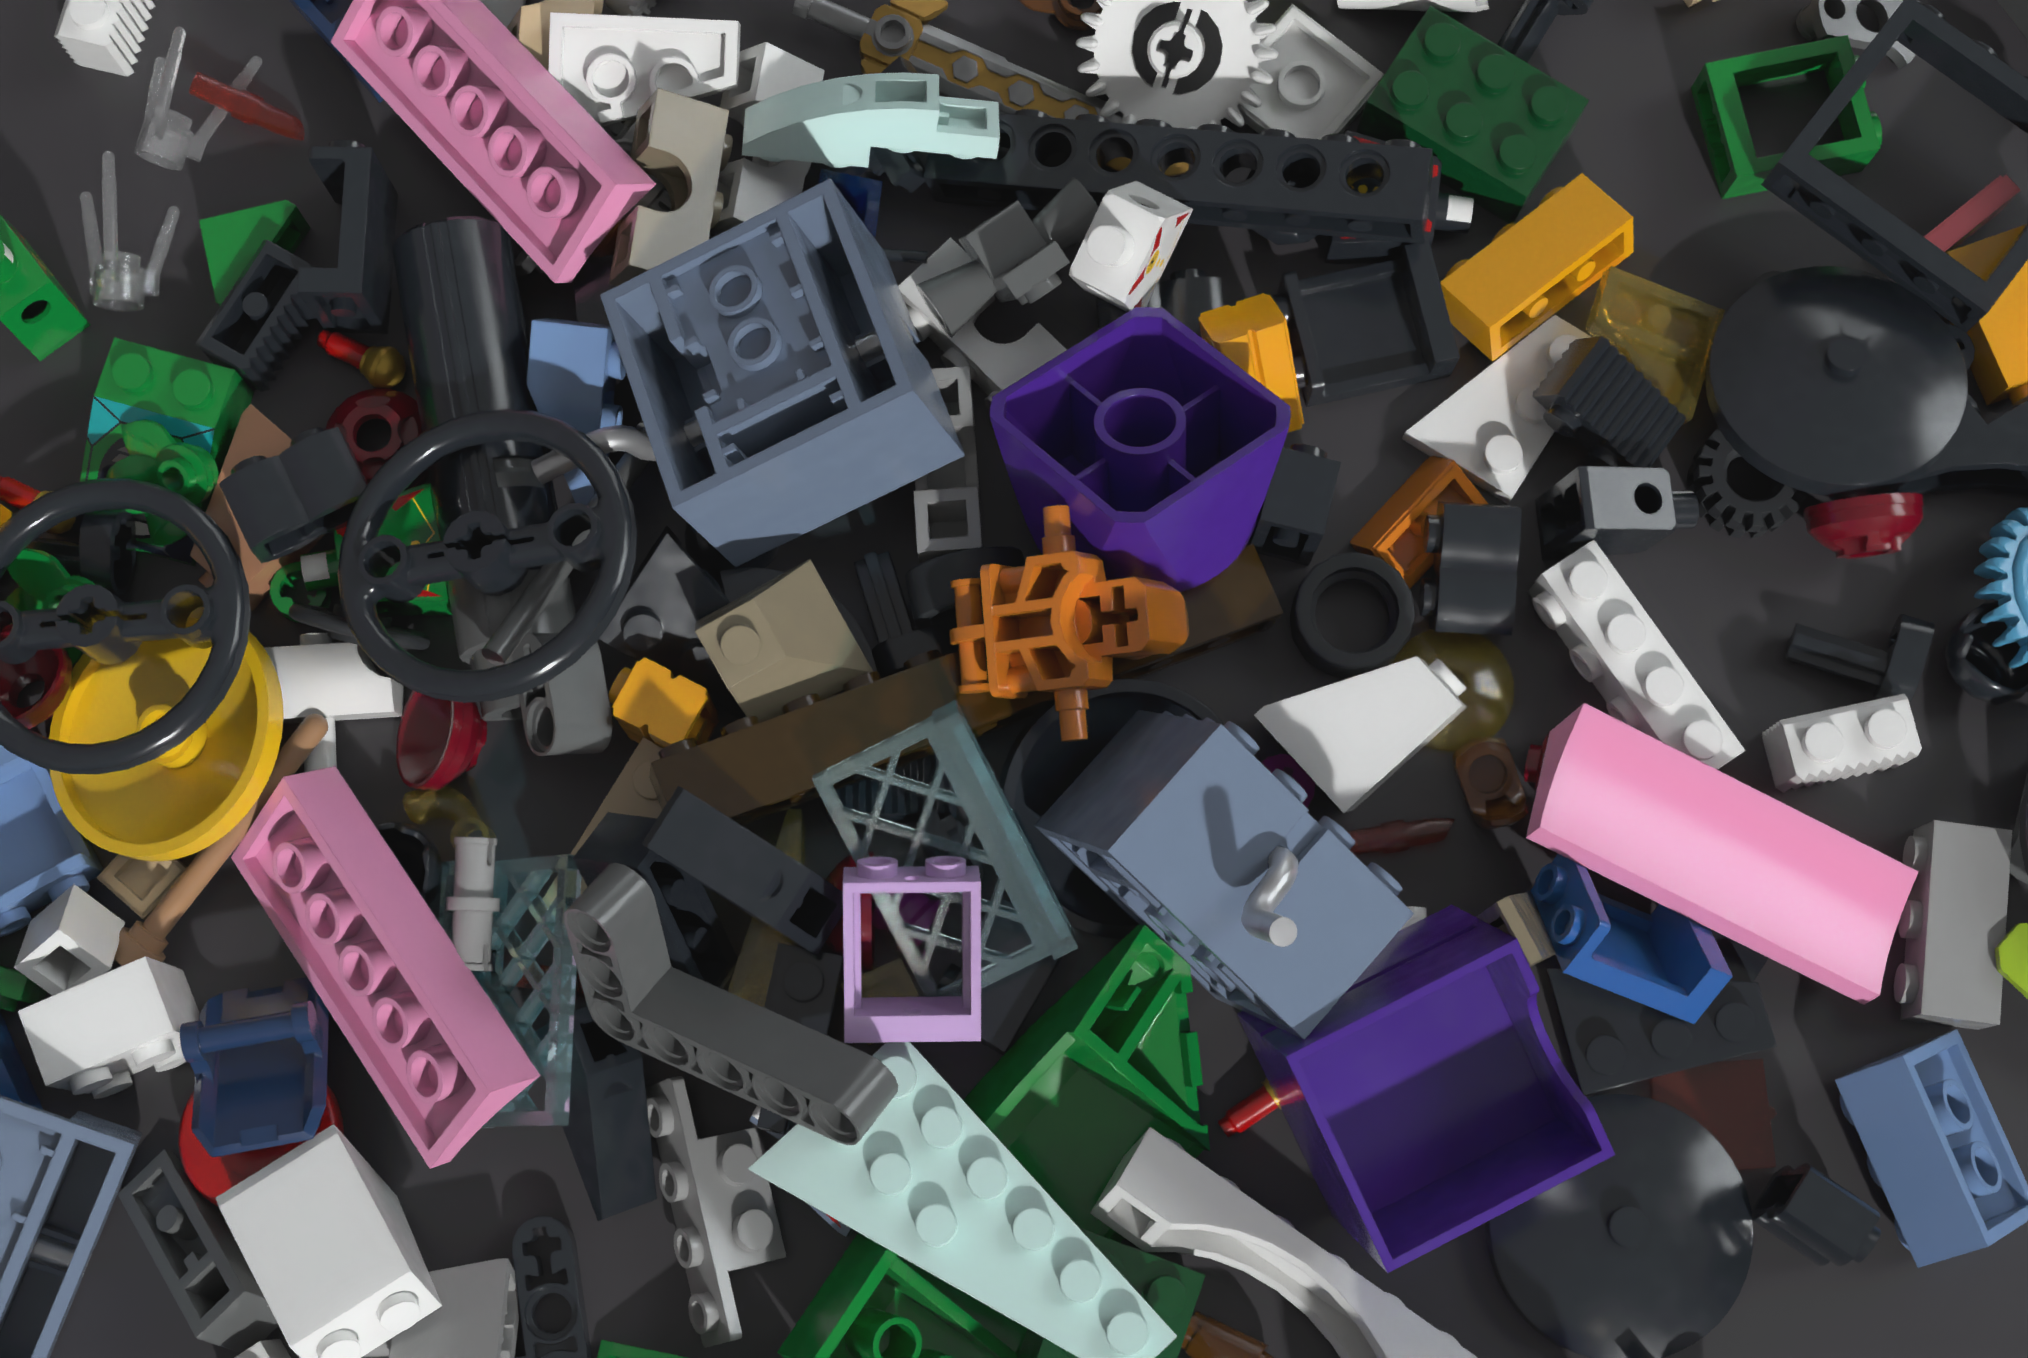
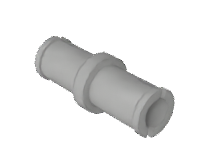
[446,837,500,971]

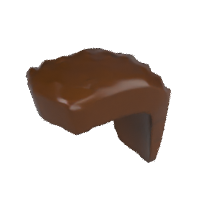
[1452,737,1528,829]

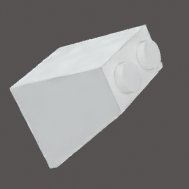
[1254,656,1467,813]
[216,1124,442,1358]

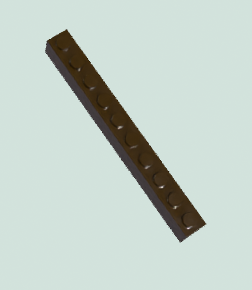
[649,544,1284,826]

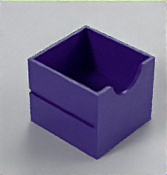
[1237,905,1615,1273]

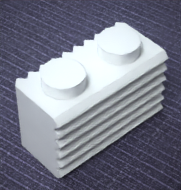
[54,0,156,77]
[1762,694,1922,793]

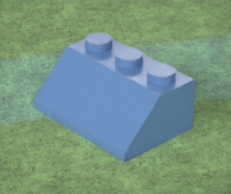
[1835,1029,2028,1268]

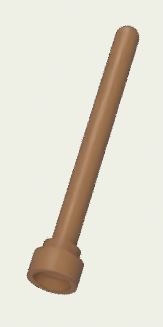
[114,714,328,966]

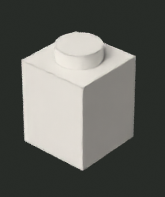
[14,884,125,996]

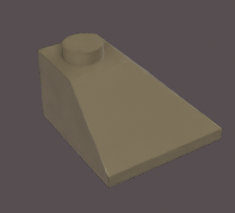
[695,559,873,723]

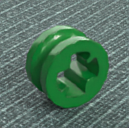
[270,562,332,623]

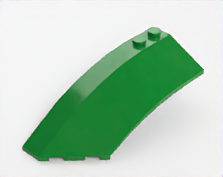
[778,925,1210,1358]

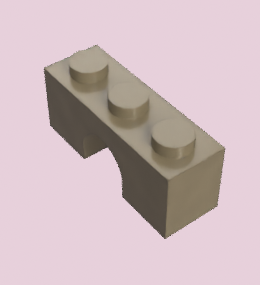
[609,88,733,286]

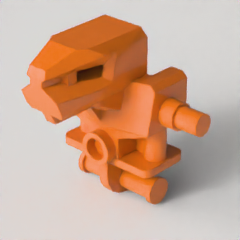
[949,505,1190,742]

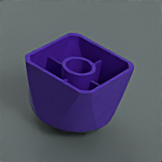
[990,307,1291,592]

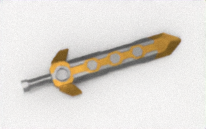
[792,0,1189,176]

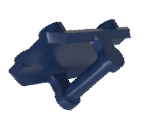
[180,977,329,1157]

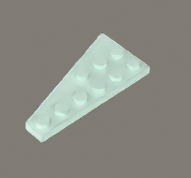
[748,1042,1177,1358]

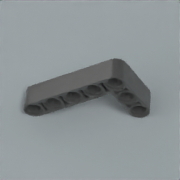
[564,863,898,1145]

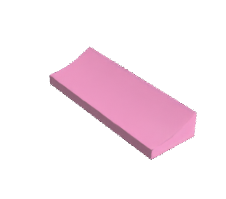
[331,0,656,283]
[1526,703,1919,1005]
[231,766,541,1169]

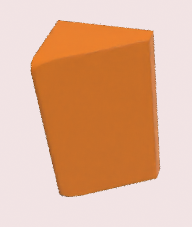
[1350,456,1488,589]

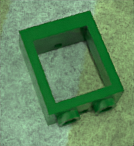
[1691,35,1882,200]

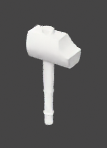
[265,633,404,772]

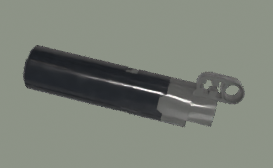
[392,216,613,756]

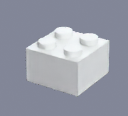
[18,956,200,1099]

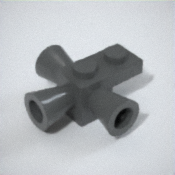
[916,177,1099,338]

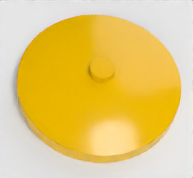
[49,607,284,861]

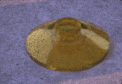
[1392,629,1514,752]

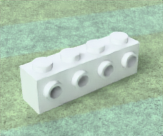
[1528,540,1746,770]

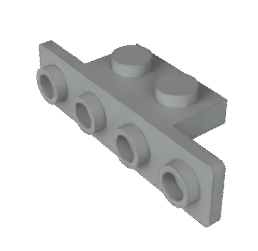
[646,1076,786,1348]

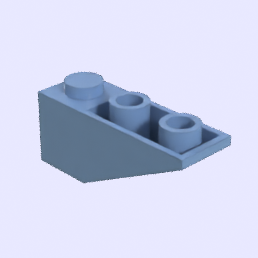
[527,318,626,505]

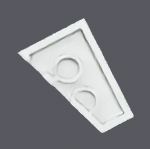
[548,12,741,127]
[1402,315,1591,504]

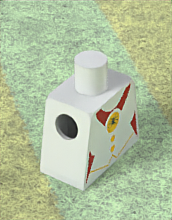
[1069,181,1193,312]

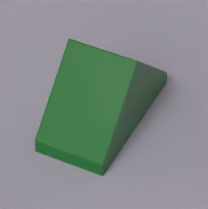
[199,200,311,306]

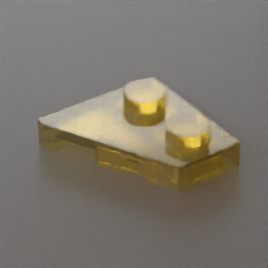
[1585,266,1725,425]

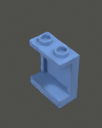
[0,745,104,937]

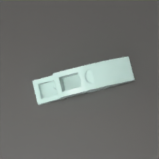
[742,72,1000,168]

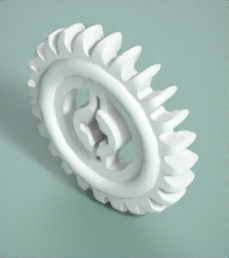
[1075,0,1278,129]

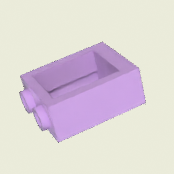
[843,856,981,1043]

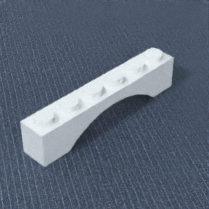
[1090,1127,1478,1358]

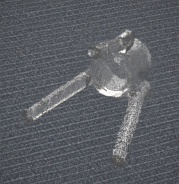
[134,26,262,171]
[80,151,180,312]

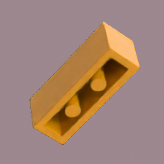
[1440,173,1634,362]

